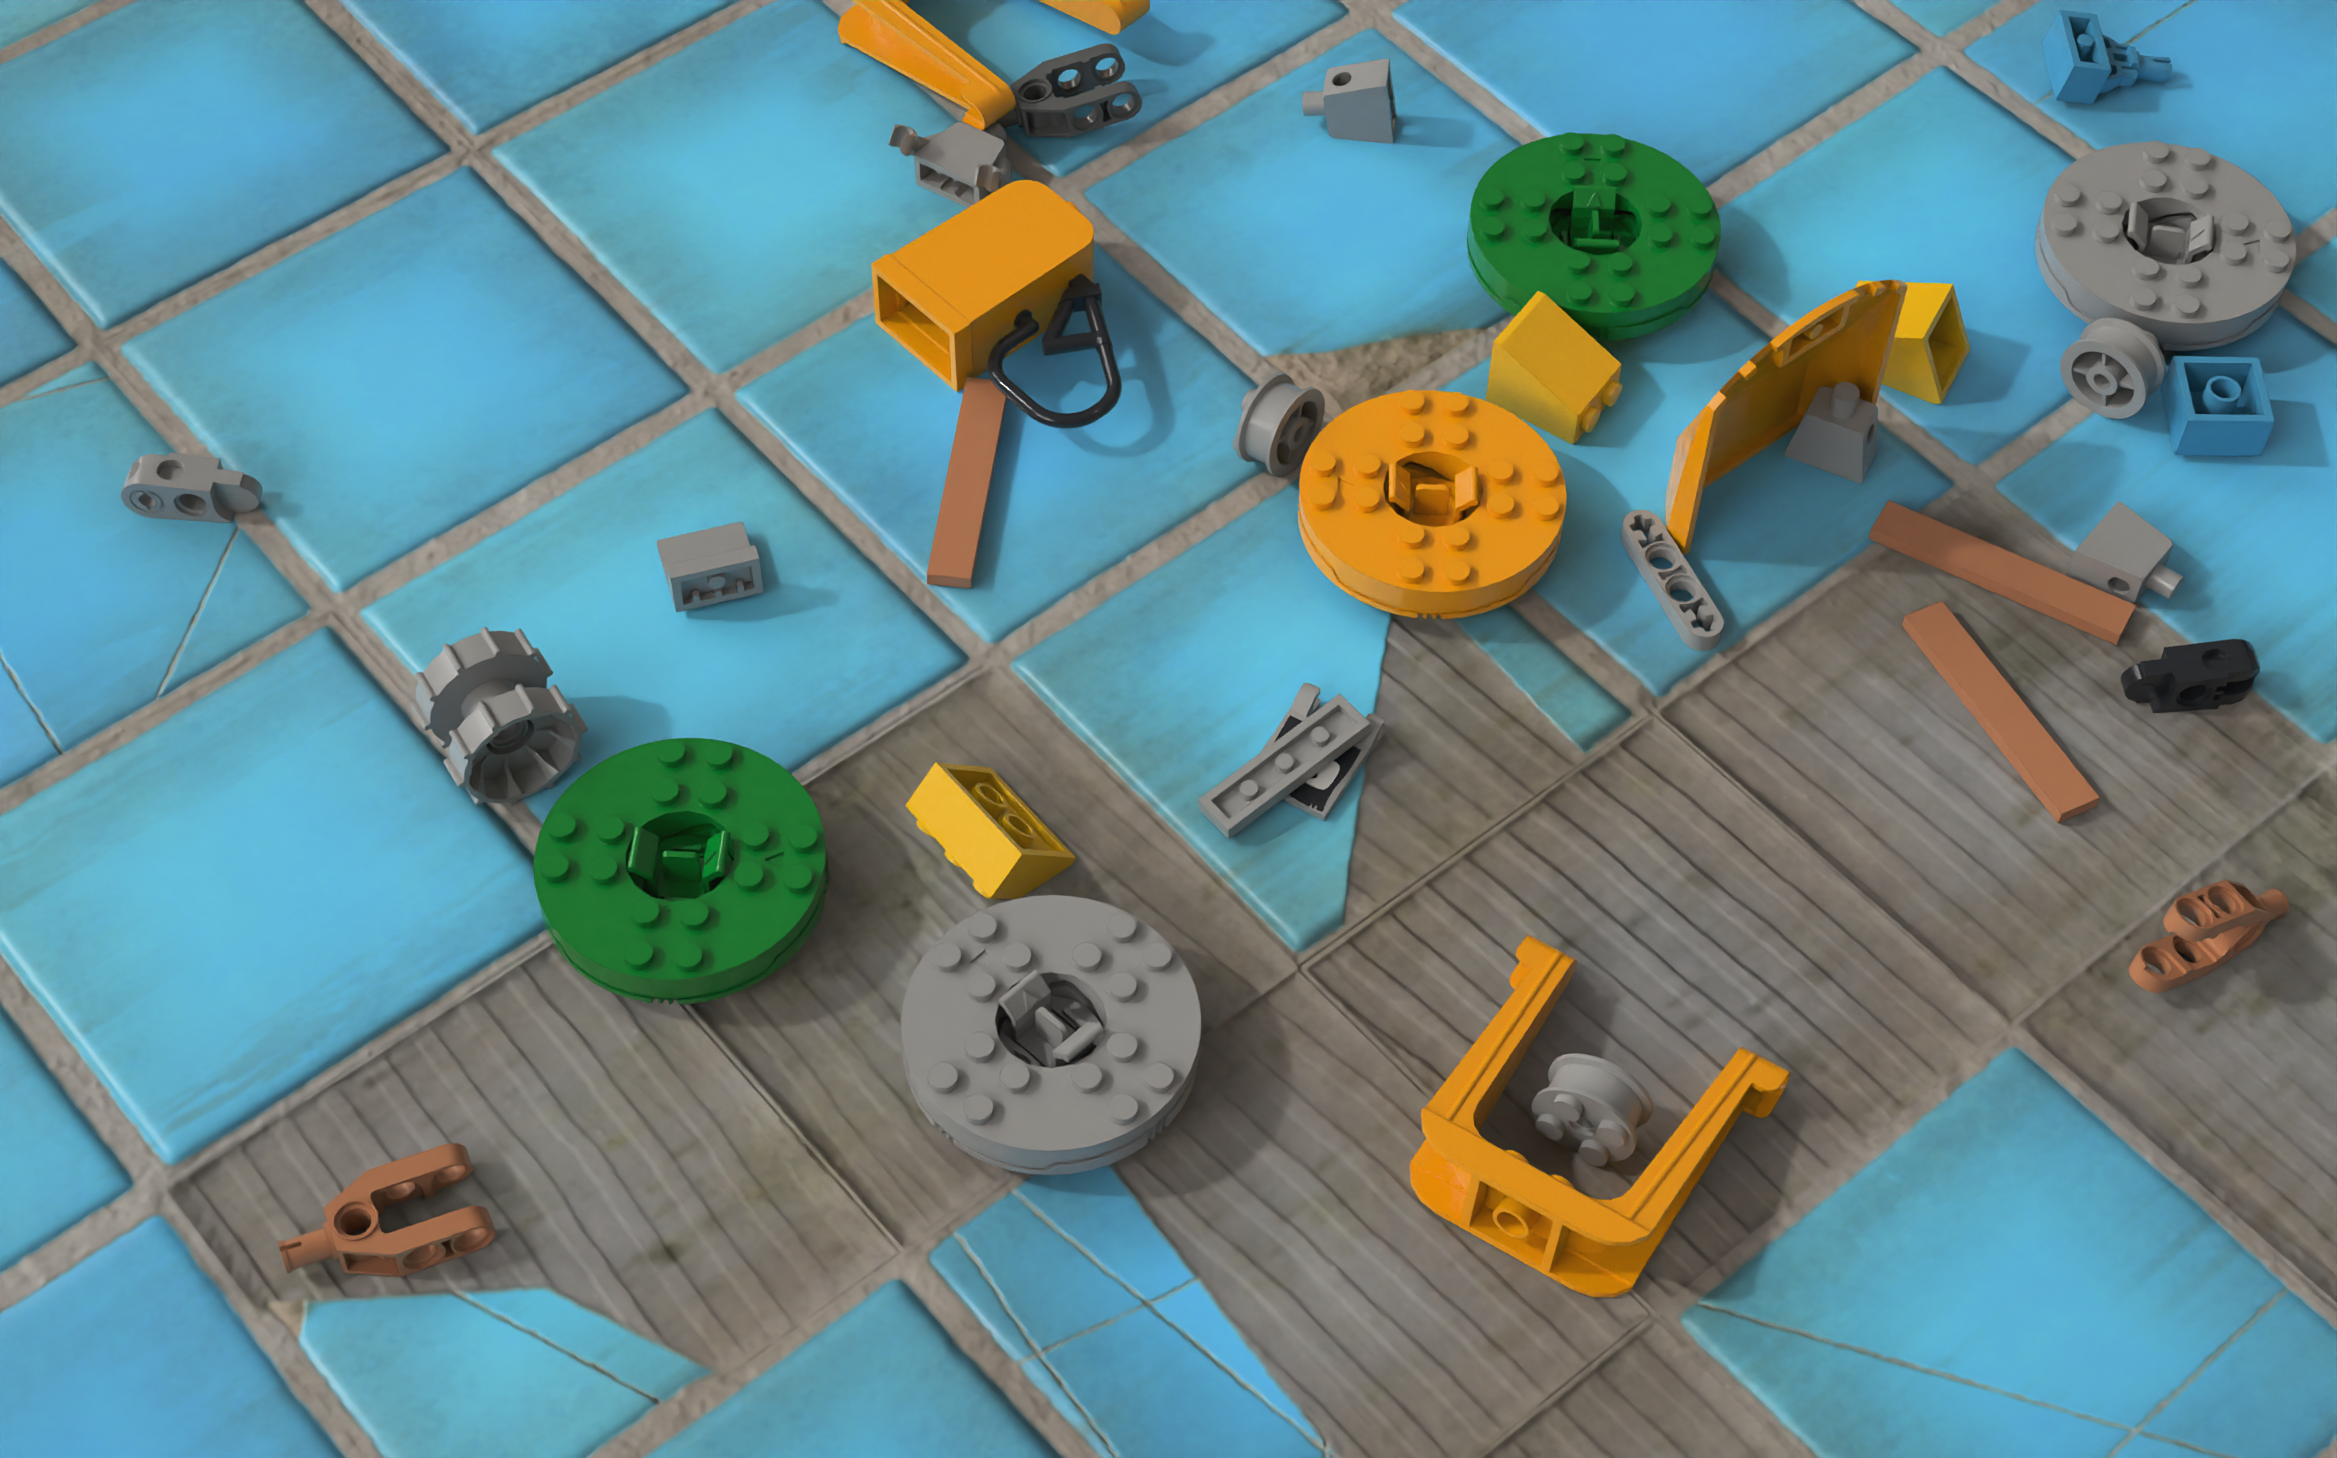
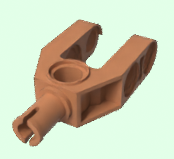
[2128,879,2289,993]
[278,1143,496,1277]

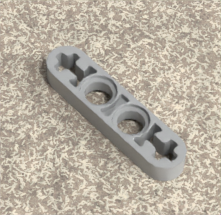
[1620,510,1724,651]

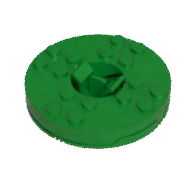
[1467,132,1721,340]
[533,738,829,1004]

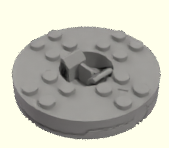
[2035,141,2296,351]
[901,895,1201,1175]

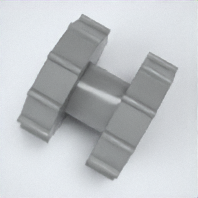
[410,627,588,806]

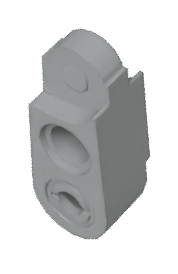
[121,452,263,523]

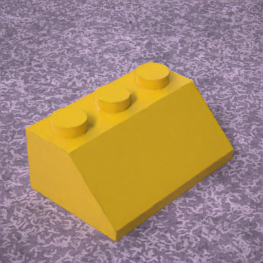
[905,762,1076,900]

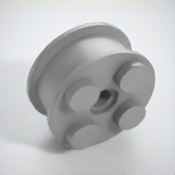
[2060,318,2166,419]
[1233,373,1325,477]
[1531,1053,1653,1166]

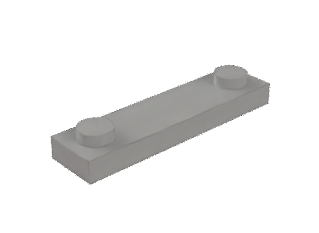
[1198,694,1371,839]

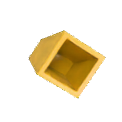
[1855,281,1971,404]
[1485,291,1622,445]

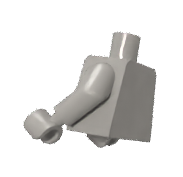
[888,122,1012,208]

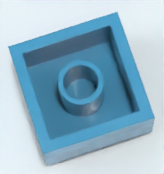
[2161,356,2275,456]

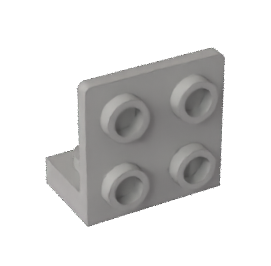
[657,522,764,612]

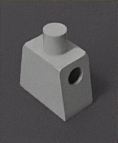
[1302,59,1397,144]
[1784,382,1878,484]
[2066,501,2184,605]

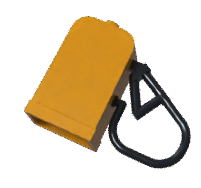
[871,180,1122,429]

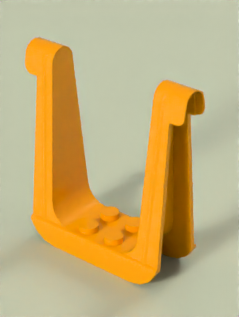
[838,0,1150,131]
[1409,935,1791,1297]

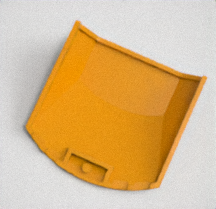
[1665,279,1908,555]

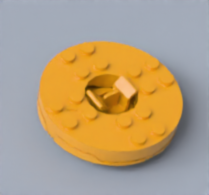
[1298,390,1567,619]

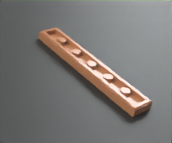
[926,377,1008,589]
[1868,500,2136,645]
[1902,601,2100,823]

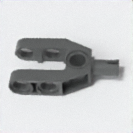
[996,43,1142,137]

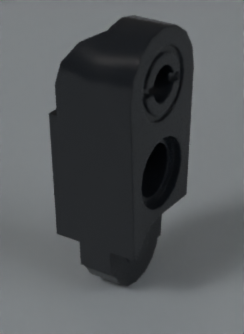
[2121,639,2260,713]

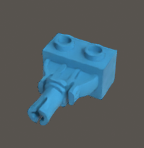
[2042,10,2172,104]

